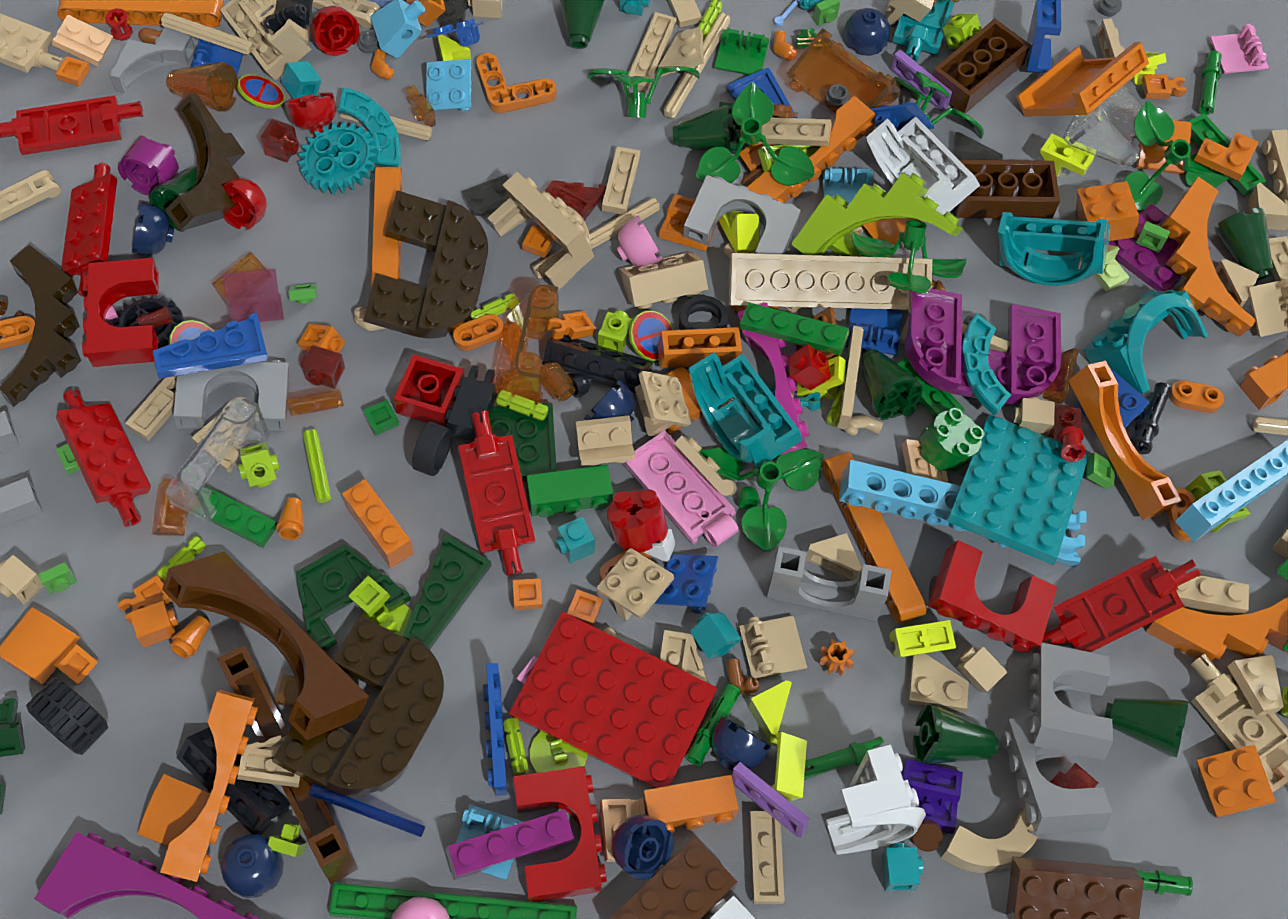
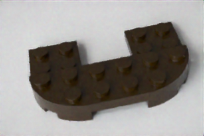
[363,190,488,339]
[272,615,444,797]

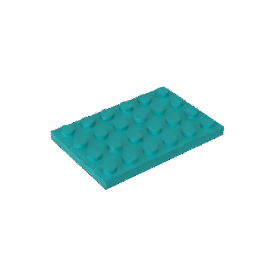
[947,414,1089,565]

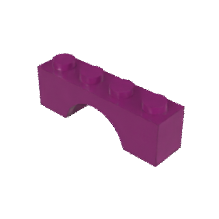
[446,809,574,880]

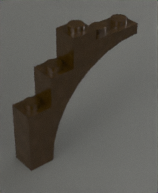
[165,93,245,231]
[0,245,81,407]

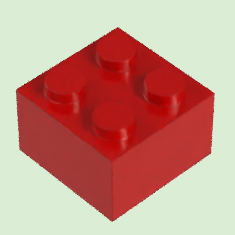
[393,354,464,427]

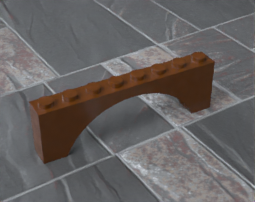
[162,552,369,740]
[217,645,358,884]

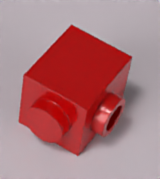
[788,345,831,391]

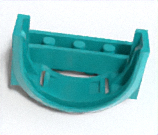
[998,212,1110,286]
[1083,290,1208,394]
[689,352,803,469]

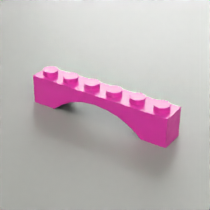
[738,303,810,456]

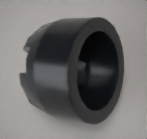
[568,375,590,398]

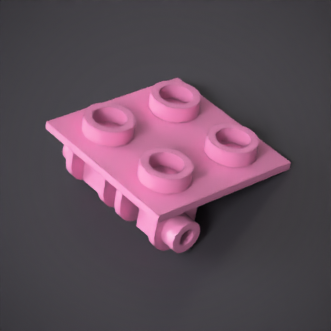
[1210,24,1269,74]

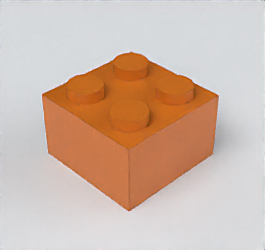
[1076,181,1139,241]

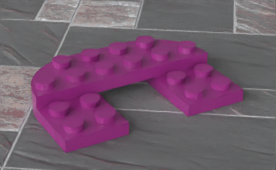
[905,288,1061,404]

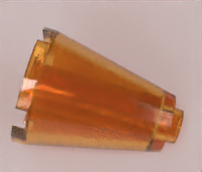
[166,62,238,112]

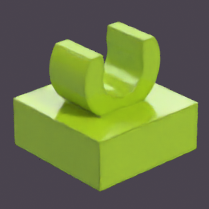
[348,576,390,617]
[268,823,307,857]

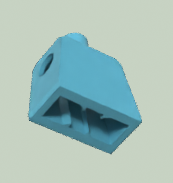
[370,0,425,58]

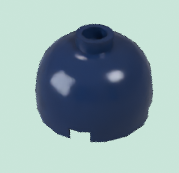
[843,8,890,56]
[132,202,175,255]
[584,380,635,422]
[711,716,772,771]
[611,814,673,880]
[220,834,284,898]

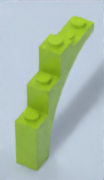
[791,172,963,256]

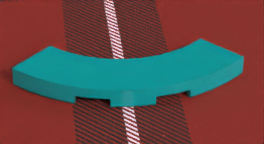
[338,87,402,167]
[961,313,1011,416]

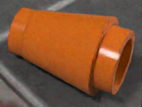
[276,498,304,540]
[170,616,211,659]

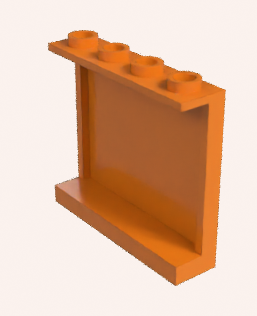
[1016,42,1149,117]

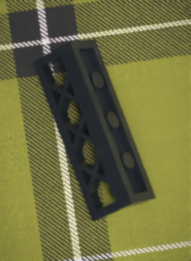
[542,335,653,393]
[177,727,291,835]

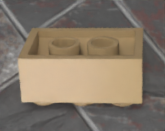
[618,251,708,309]

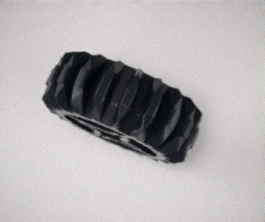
[113,295,185,349]

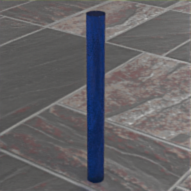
[308,783,425,837]

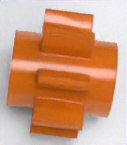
[819,639,855,676]

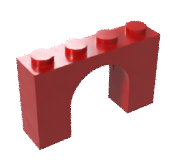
[82,258,159,367]
[928,540,1057,653]
[513,766,607,902]

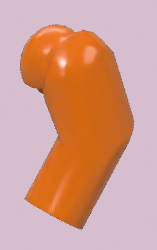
[773,31,797,61]
[371,49,394,80]

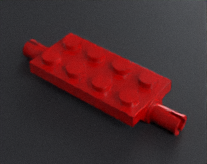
[0,96,144,155]
[61,163,117,297]
[55,389,151,527]
[458,411,535,576]
[1042,556,1201,652]

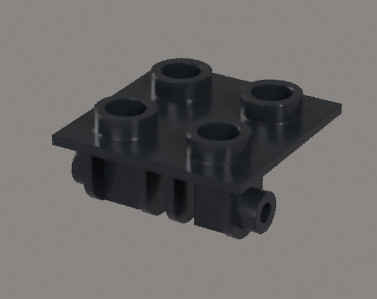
[264,0,313,35]

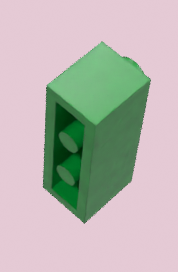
[527,464,613,517]

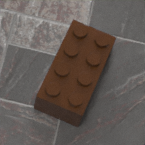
[932,19,1031,114]
[954,160,1060,219]
[610,837,738,919]
[1006,856,1144,919]

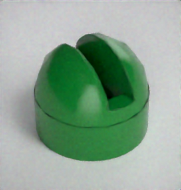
[738,486,760,509]

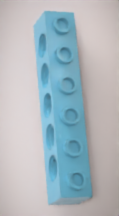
[1175,440,1288,542]
[839,460,971,532]

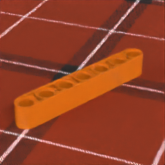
[57,0,224,28]
[371,167,402,288]
[822,452,927,624]

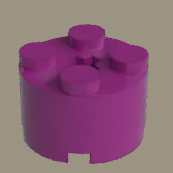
[118,136,179,196]

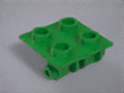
[714,28,769,75]

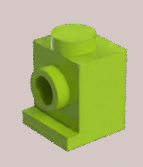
[598,310,632,352]

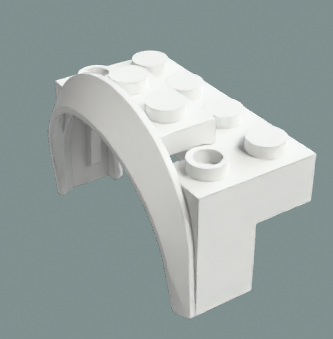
[866,117,980,214]
[825,745,926,855]

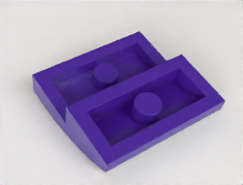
[902,759,963,834]

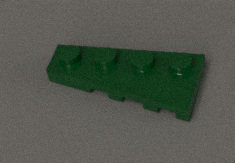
[403,534,492,649]

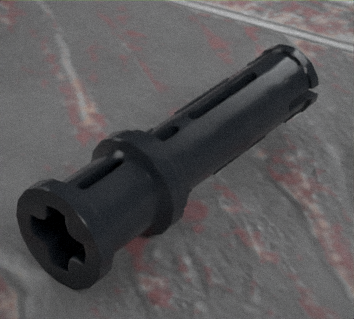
[1130,382,1172,454]

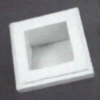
[644,529,675,562]

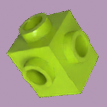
[943,13,982,49]
[238,442,280,488]

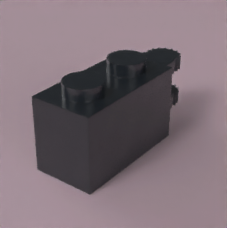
[445,365,496,441]

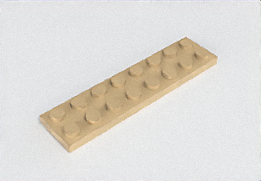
[729,253,932,310]

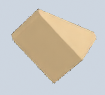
[1248,183,1288,231]
[1215,259,1259,308]
[806,533,862,581]

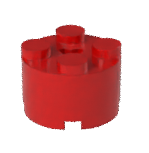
[607,489,668,553]

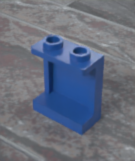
[1027,0,1061,73]

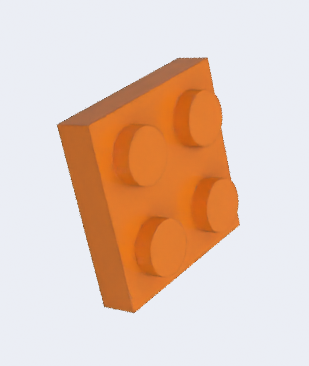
[1196,744,1276,818]

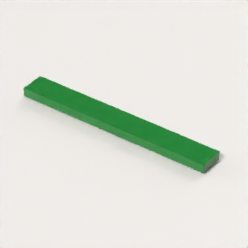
[329,883,577,919]

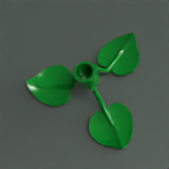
[588,66,700,118]
[889,71,984,139]
[696,82,815,186]
[1123,101,1230,212]
[852,220,967,293]
[699,448,824,551]

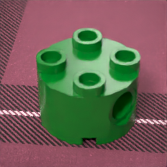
[919,408,984,472]

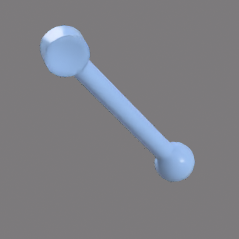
[774,0,799,27]

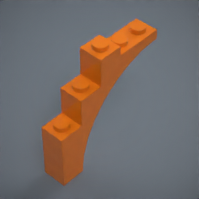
[1161,177,1256,337]
[1146,597,1288,661]

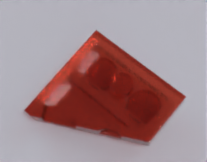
[545,180,607,221]

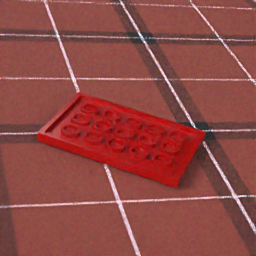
[509,611,718,788]

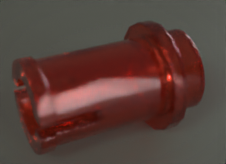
[136,306,173,329]

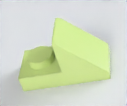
[1080,245,1129,292]

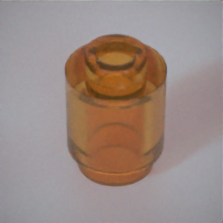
[538,363,575,402]

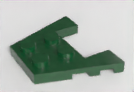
[296,544,411,651]

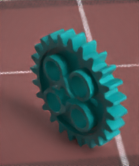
[298,122,379,195]

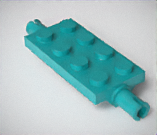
[892,0,955,62]

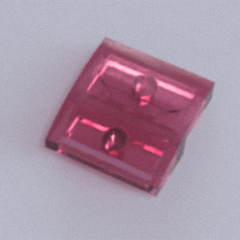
[222,269,284,323]

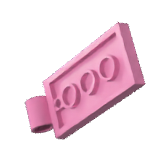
[623,430,739,547]

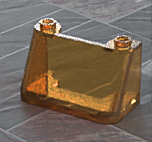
[787,28,901,114]
[492,285,559,404]

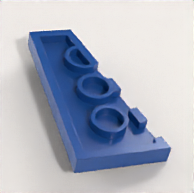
[726,67,797,145]
[153,312,268,379]
[483,663,507,796]

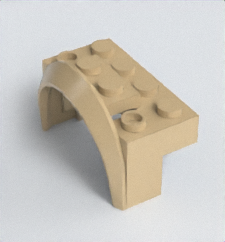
[220,0,312,80]
[488,172,595,291]

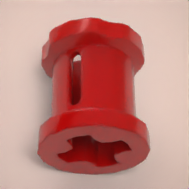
[105,8,133,41]
[1059,426,1086,462]

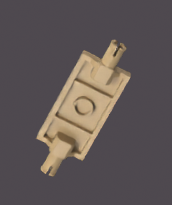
[0,13,65,73]
[1191,654,1288,792]

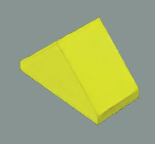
[748,680,792,743]

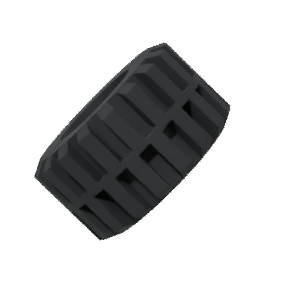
[26,678,109,755]

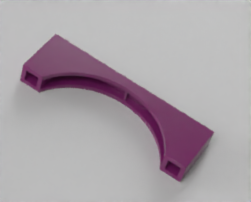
[34,832,259,919]

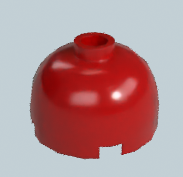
[310,5,360,56]
[285,92,336,134]
[222,178,267,230]

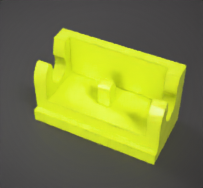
[889,620,956,658]
[770,732,807,801]

